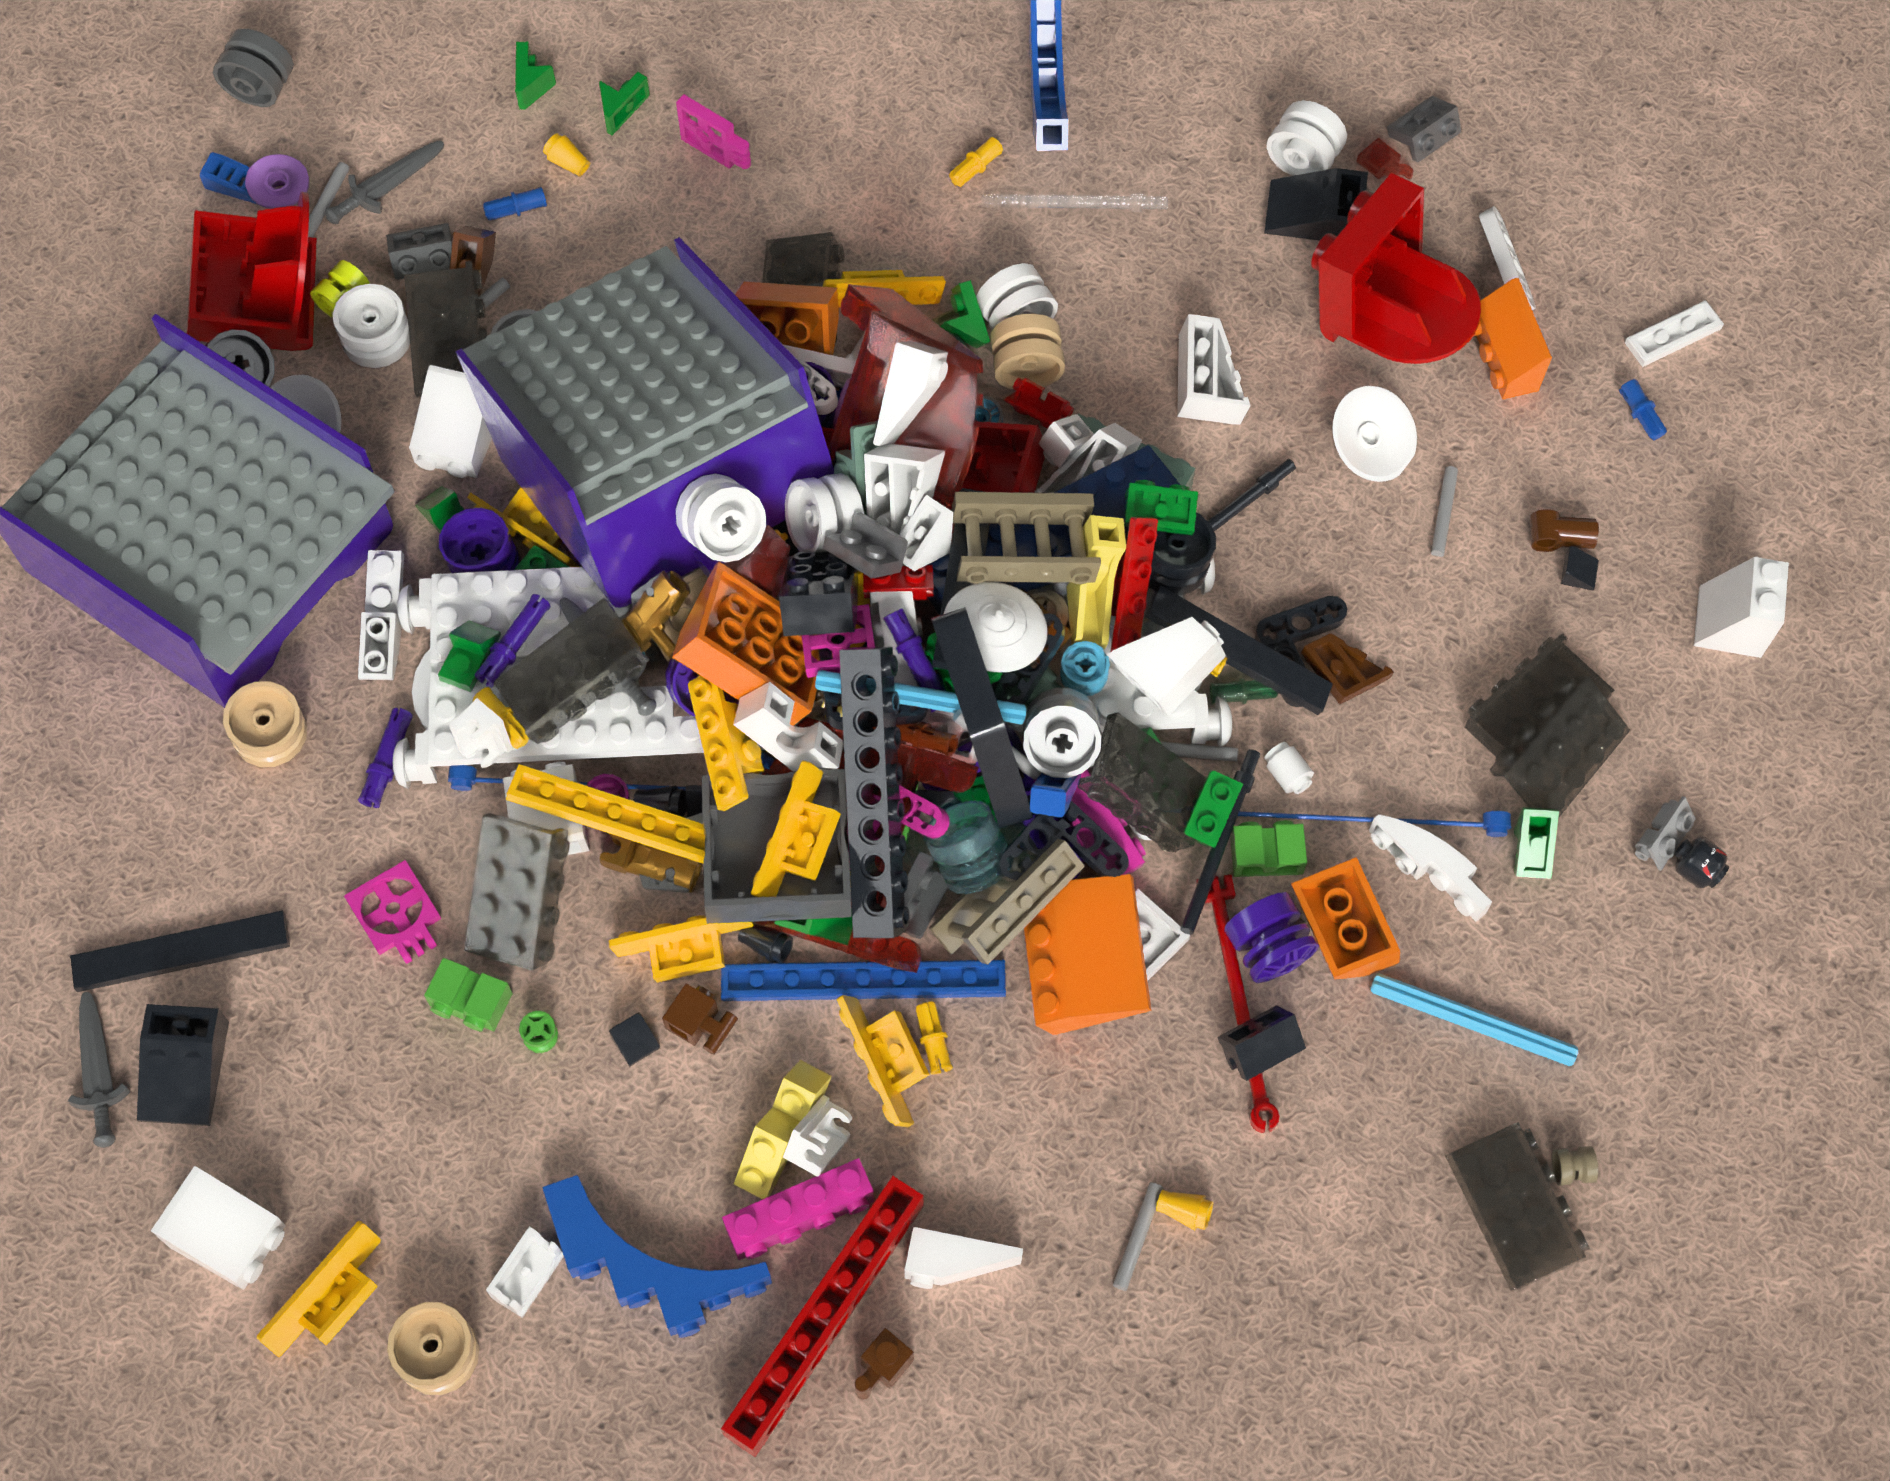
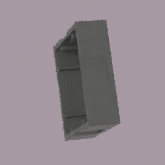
[702,769,851,924]

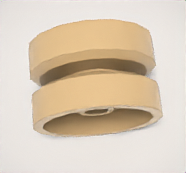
[990,313,1065,389]
[223,681,307,767]
[387,1302,479,1395]

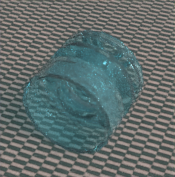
[923,801,1014,894]

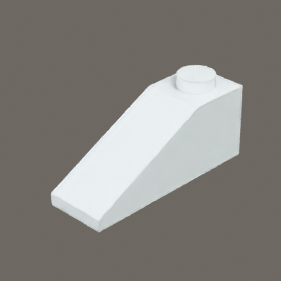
[873,341,948,446]
[904,1227,1023,1289]

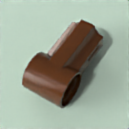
[1530,509,1599,552]

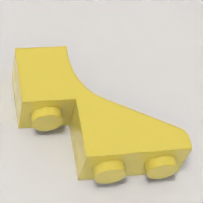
[1066,515,1126,650]
[734,1060,832,1199]

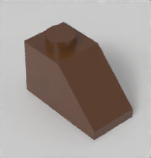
[447,226,496,300]

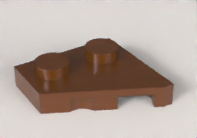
[1301,633,1394,705]

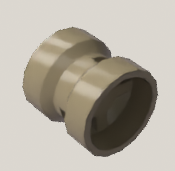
[1552,1146,1598,1186]

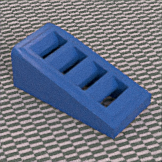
[200,152,259,205]
[1030,773,1081,817]

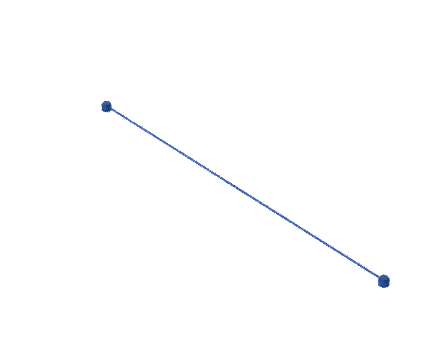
[448,765,1511,837]

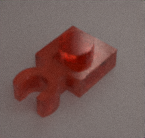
[1356,138,1414,180]

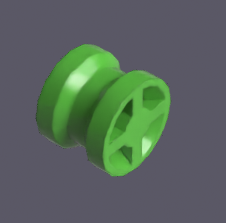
[519,1011,558,1053]

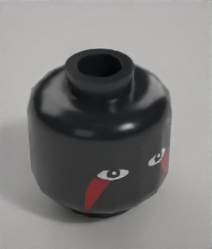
[1674,837,1729,888]

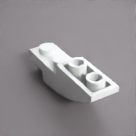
[358,550,404,680]
[1369,814,1492,922]

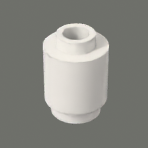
[1264,742,1314,794]

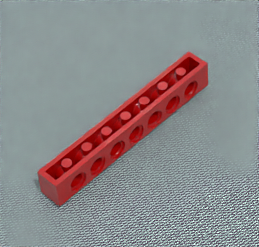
[721,1175,924,1457]

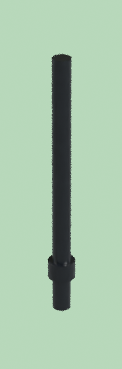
[1208,459,1296,532]
[1180,749,1260,935]

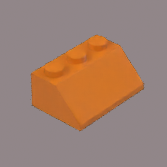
[1474,278,1552,400]
[735,281,839,355]
[1291,857,1400,980]

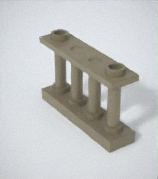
[951,492,1101,584]
[929,834,1085,965]

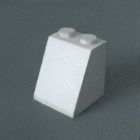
[409,365,492,478]
[1694,557,1789,658]
[1108,617,1226,717]
[503,762,590,865]
[151,1166,286,1290]

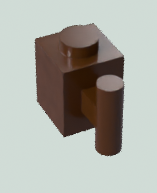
[662,983,738,1055]
[855,1328,914,1400]

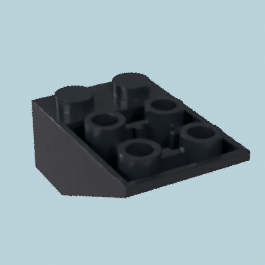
[1264,168,1368,241]
[779,551,858,636]
[137,1004,229,1126]

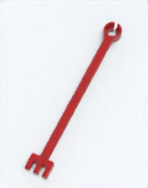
[1196,874,1280,1133]

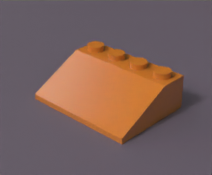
[672,562,820,726]
[1024,874,1152,1035]

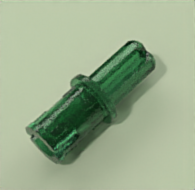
[1209,678,1278,705]

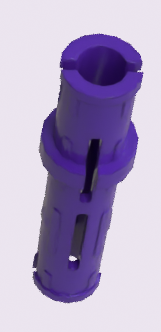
[474,594,551,688]
[883,608,945,713]
[358,708,413,808]

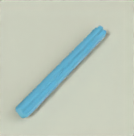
[815,670,1027,724]
[1371,973,1578,1066]

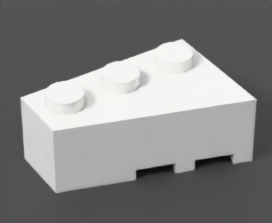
[1177,314,1251,424]

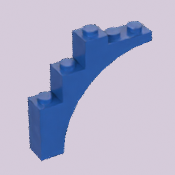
[1029,0,1068,151]
[542,1175,772,1338]

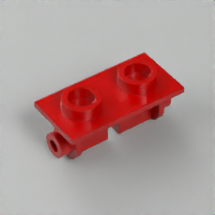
[1004,377,1074,429]
[863,565,934,600]

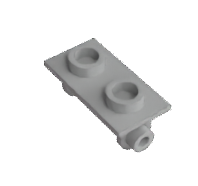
[1635,796,1696,871]

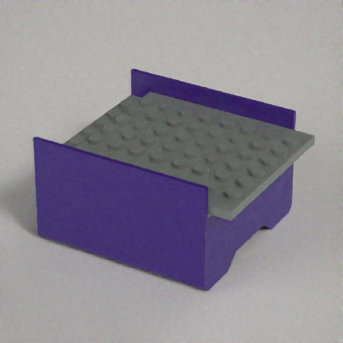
[455,237,834,608]
[0,314,394,708]

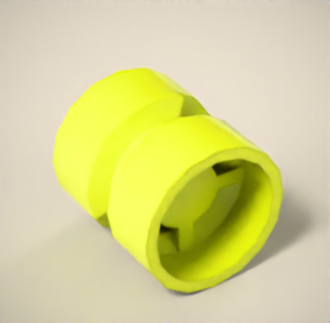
[310,260,370,318]

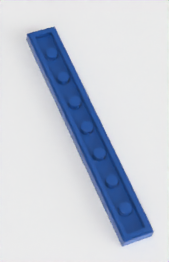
[721,960,1006,1001]

